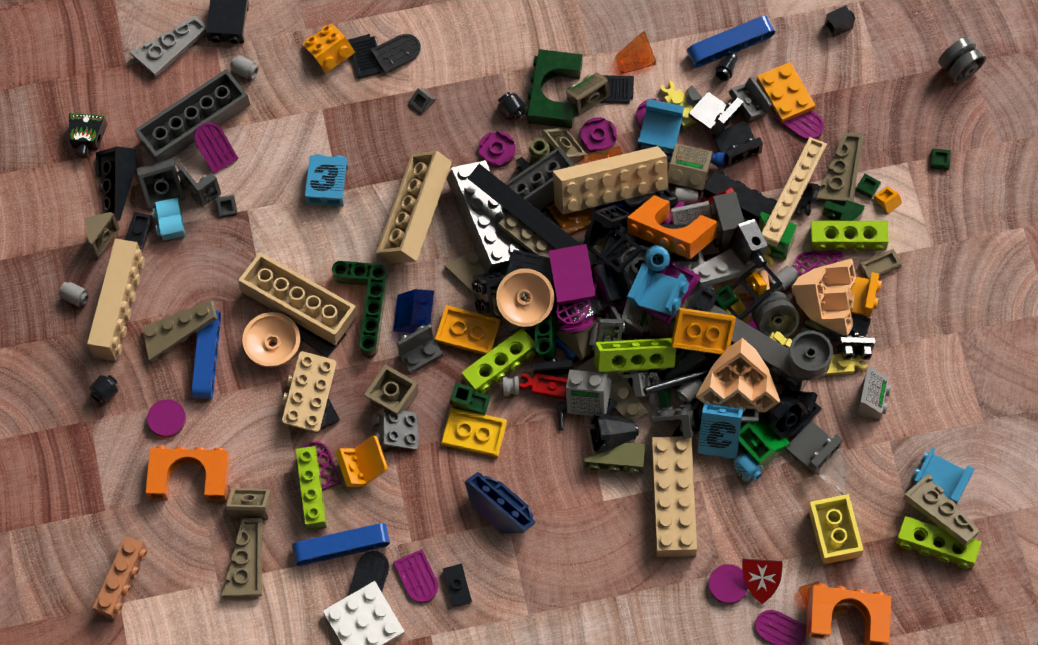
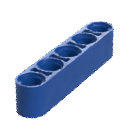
[686,16,775,68]
[192,310,221,399]
[292,523,390,566]

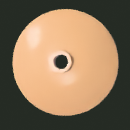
[496,268,554,327]
[242,312,300,367]

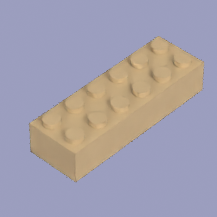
[553,146,668,214]
[376,151,452,264]
[87,239,145,361]
[238,252,356,345]
[652,436,697,557]

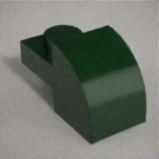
[822,200,865,221]
[449,382,491,415]

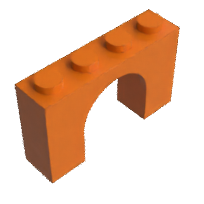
[627,195,717,259]
[146,446,230,501]
[806,583,891,645]

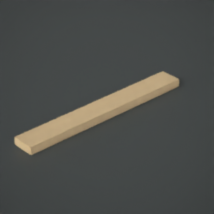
[762,137,827,247]

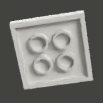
[323,581,405,645]

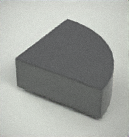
[685,85,703,105]

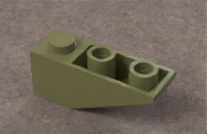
[584,443,645,475]

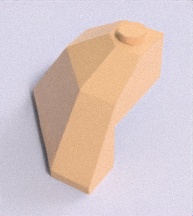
[792,259,856,336]
[696,338,780,412]

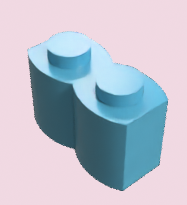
[153,198,185,241]

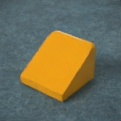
[873,186,902,213]

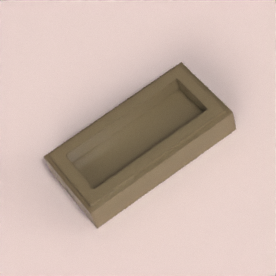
[859,249,902,279]

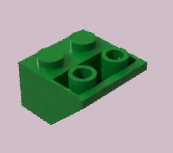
[738,416,791,467]

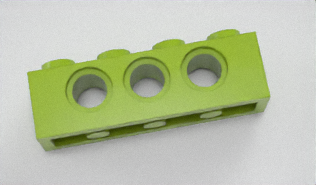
[810,221,889,251]
[461,327,537,394]
[594,338,676,373]
[296,446,327,530]
[896,516,982,569]

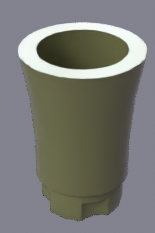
[527,138,550,165]

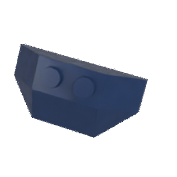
[465,472,536,533]

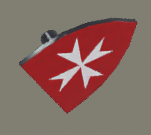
[742,559,783,604]

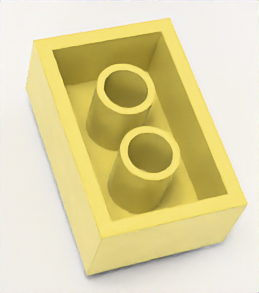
[808,494,863,565]

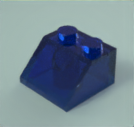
[393,289,436,333]

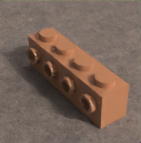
[93,536,147,621]

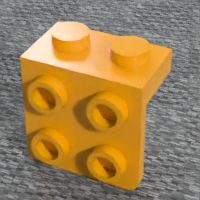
[303,24,355,74]
[850,272,882,317]
[335,436,387,487]

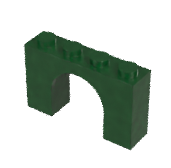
[525,49,583,129]

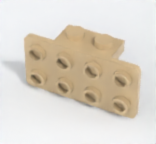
[281,351,336,432]

